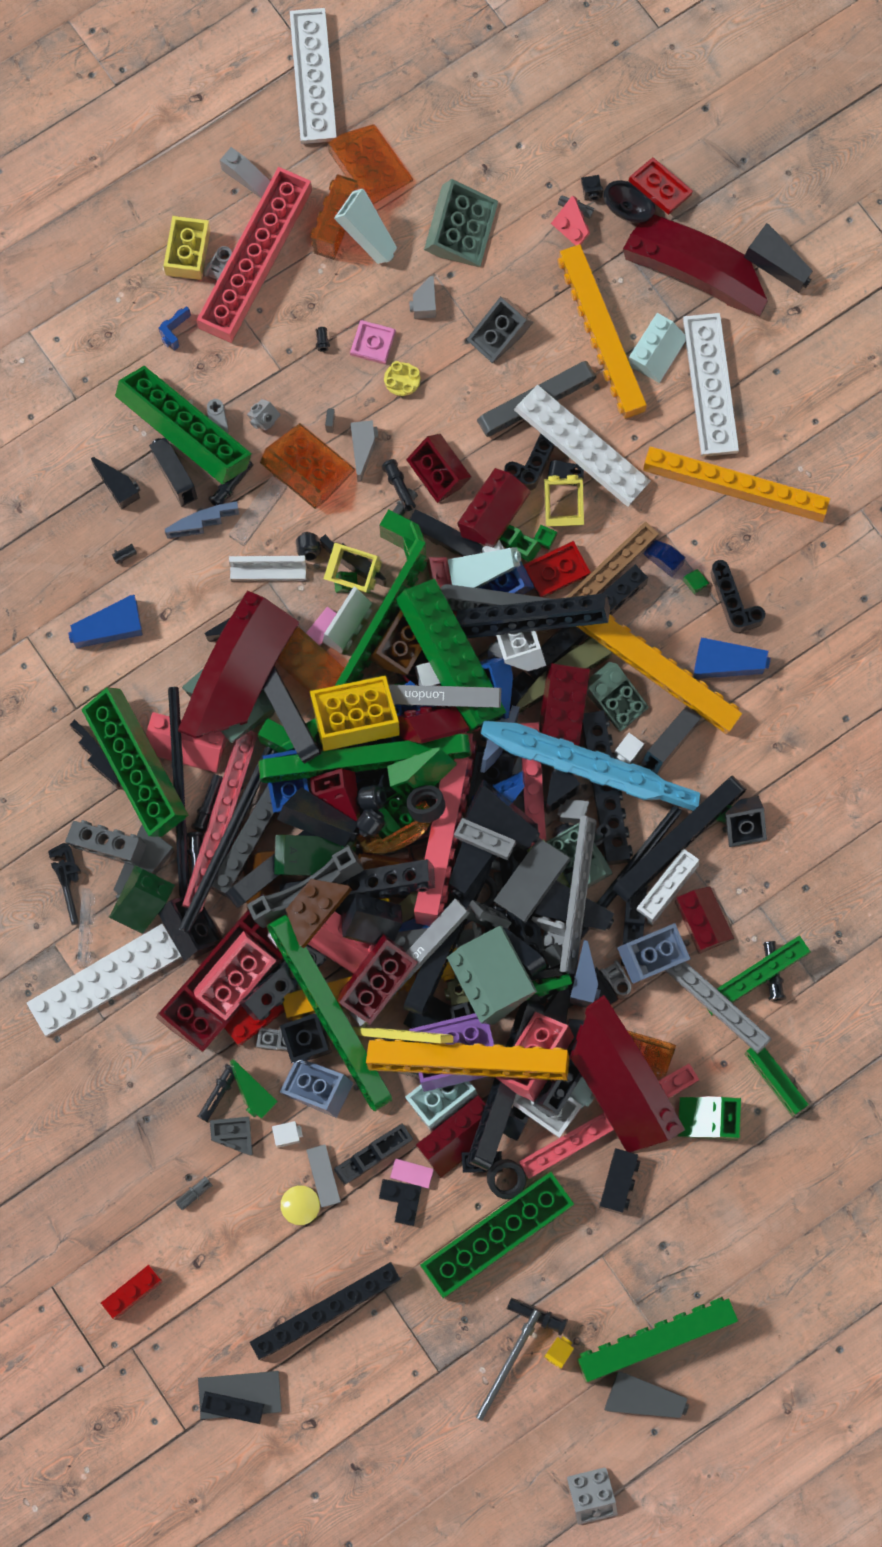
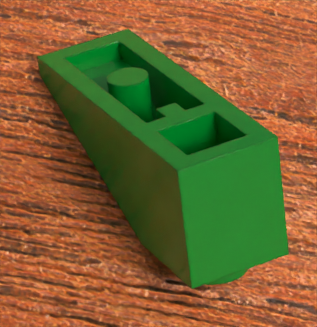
[230,1059,278,1119]

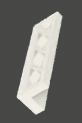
[229,556,306,581]
[637,848,699,925]

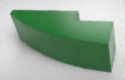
[499,524,541,562]

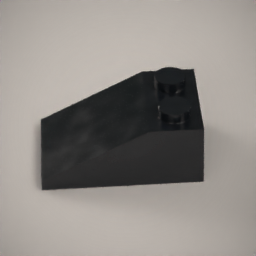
[467,746,516,806]

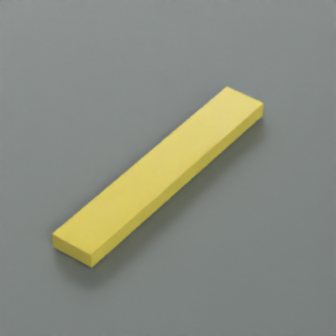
[352,1026,453,1043]

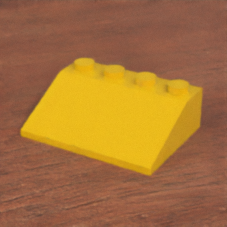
[310,676,399,751]

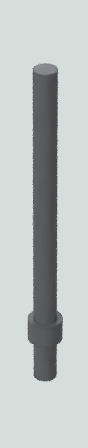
[476,1309,541,1421]

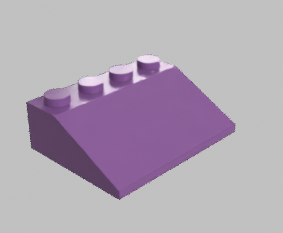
[409,1013,494,1092]

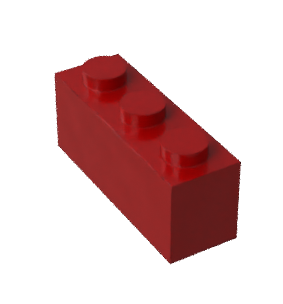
[101,1264,163,1320]

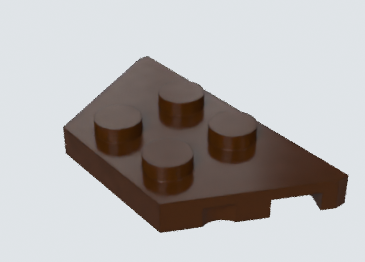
[285,879,353,948]

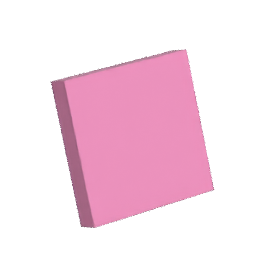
[350,320,396,365]

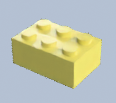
[163,216,211,280]

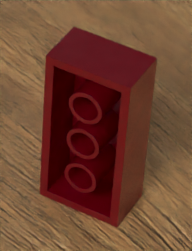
[539,664,590,745]

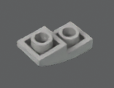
[256,1028,287,1051]

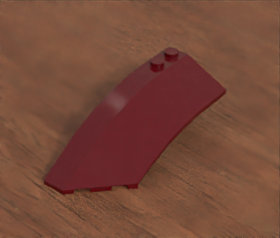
[623,214,768,317]
[178,590,299,738]
[156,893,282,1053]
[570,995,685,1152]

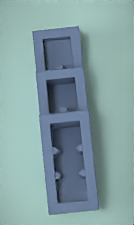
[165,501,239,539]
[481,705,520,773]

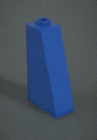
[68,594,143,648]
[693,637,771,679]

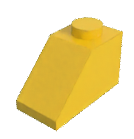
[543,1336,574,1369]

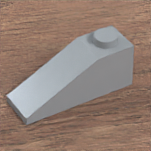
[220,147,270,198]
[351,420,378,482]

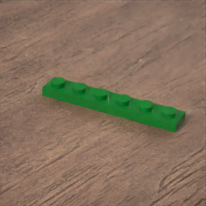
[707,935,811,1016]

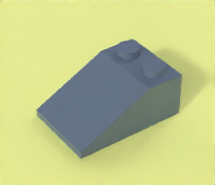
[617,923,690,984]
[569,940,601,1008]
[280,1061,354,1118]

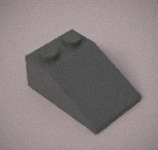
[466,296,534,363]

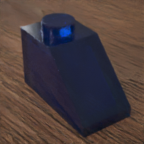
[643,540,686,578]

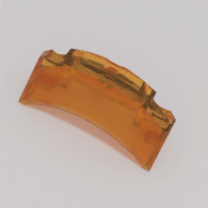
[357,800,431,854]

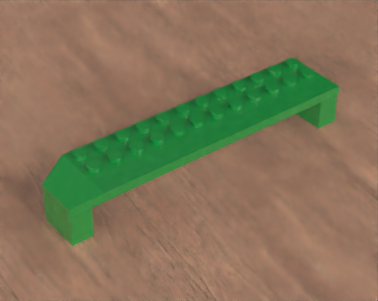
[258,509,427,753]

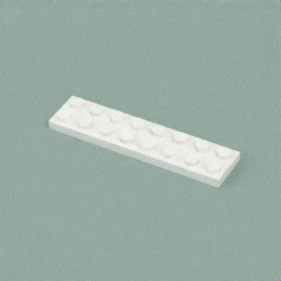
[290,8,337,144]
[683,313,739,457]
[514,385,651,507]
[27,924,182,1037]

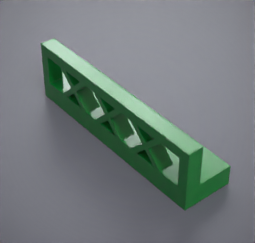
[744,1047,809,1117]

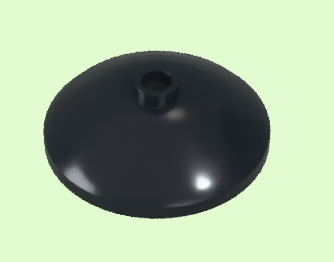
[603,180,655,223]

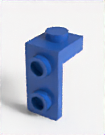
[159,306,191,351]

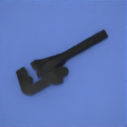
[48,843,82,926]

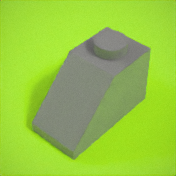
[409,276,436,319]
[557,799,589,825]

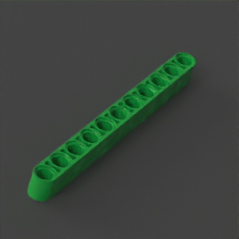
[258,734,471,783]
[267,915,392,1111]

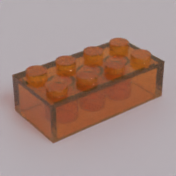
[310,174,358,260]
[277,627,345,692]

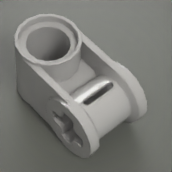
[204,246,232,280]
[207,399,229,434]
[599,960,631,999]

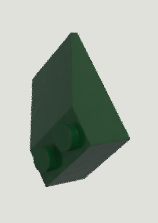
[109,865,175,934]

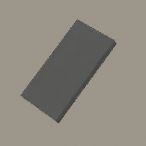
[494,838,571,923]
[198,1371,282,1419]

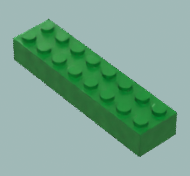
[115,366,252,485]
[396,579,507,733]
[81,687,189,837]
[420,1172,574,1299]
[577,1296,738,1383]

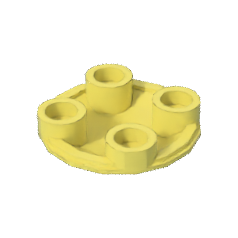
[384,361,421,396]
[281,1185,320,1225]

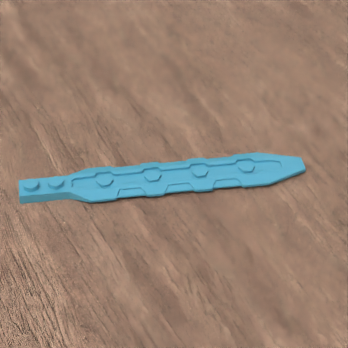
[481,721,700,811]

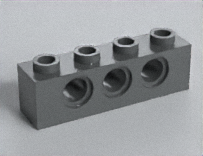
[65,820,147,866]

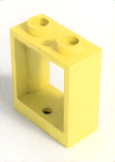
[544,475,584,526]
[324,543,382,593]

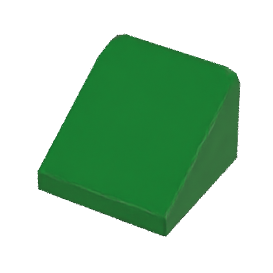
[683,569,709,595]
[334,571,358,593]

